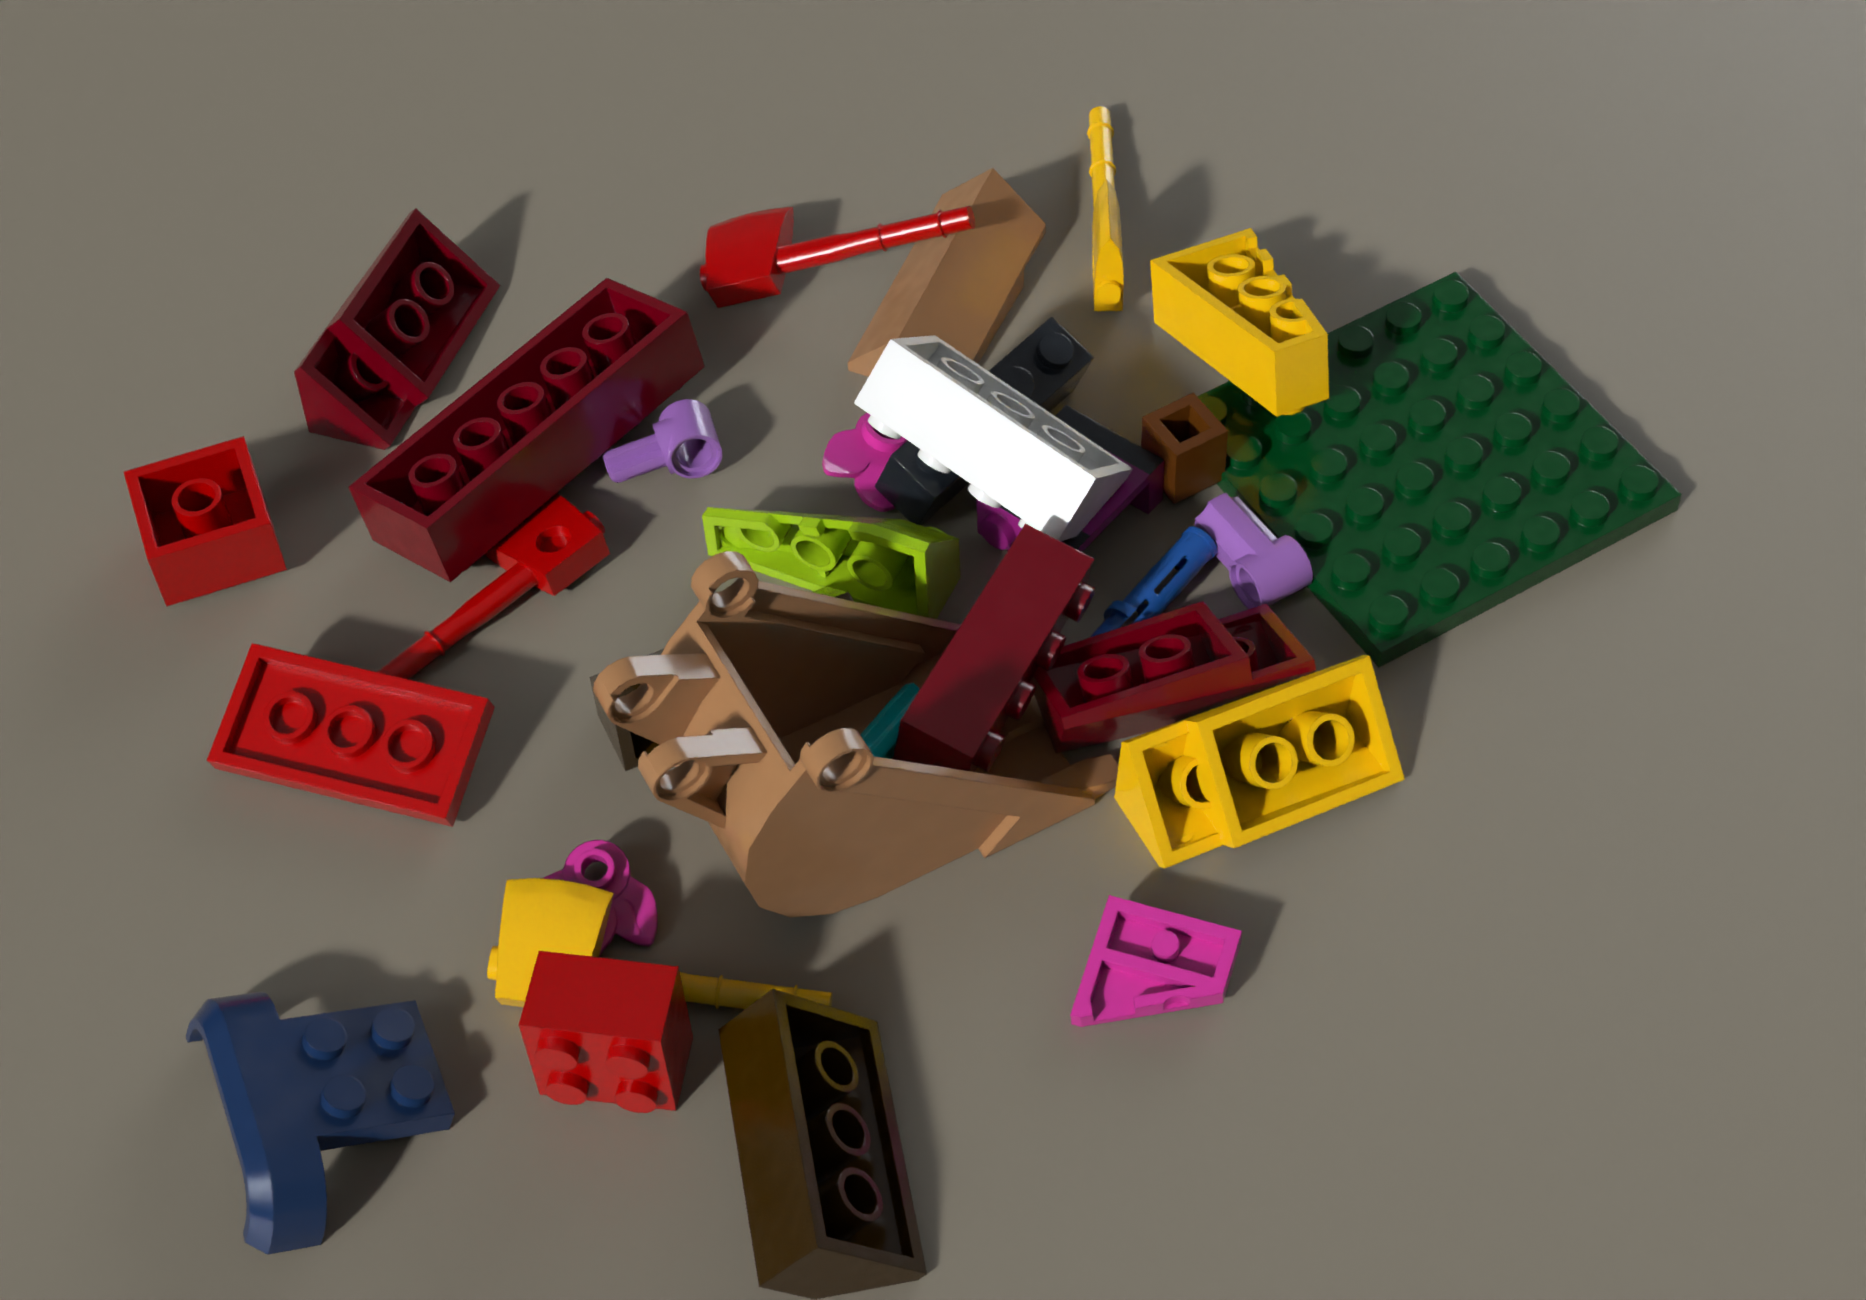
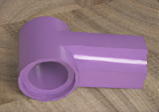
[1194,493,1313,609]

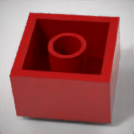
[124,436,287,607]
[519,951,693,1113]

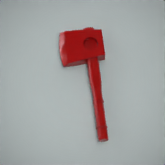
[700,206,975,308]
[377,493,611,679]

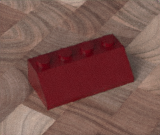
[893,523,1096,772]

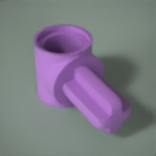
[603,399,722,483]

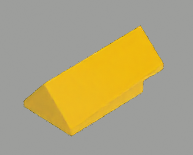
[1114,655,1405,869]

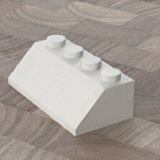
[854,335,1132,541]

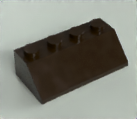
[718,989,927,1300]

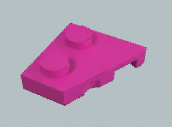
[1070,895,1242,1027]

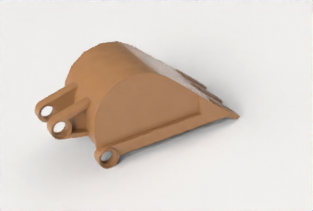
[593,551,1119,918]

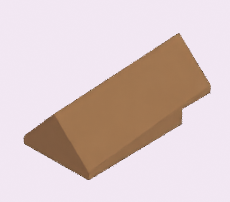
[848,168,1046,377]

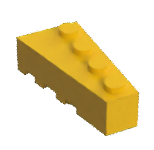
[1150,228,1329,417]

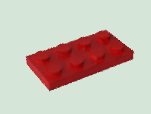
[206,643,495,827]

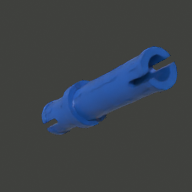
[1090,526,1218,637]

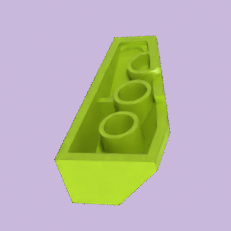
[702,507,961,619]

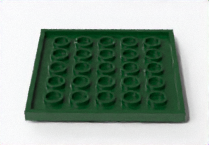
[1197,271,1682,668]

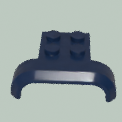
[186,992,455,1255]

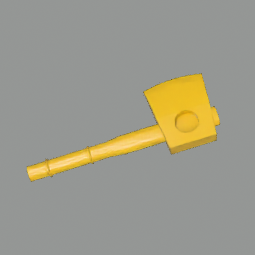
[1087,106,1124,311]
[487,878,832,1009]

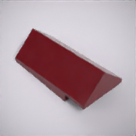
[294,208,501,450]
[1030,601,1316,754]

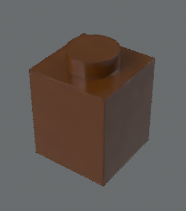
[1141,392,1228,504]

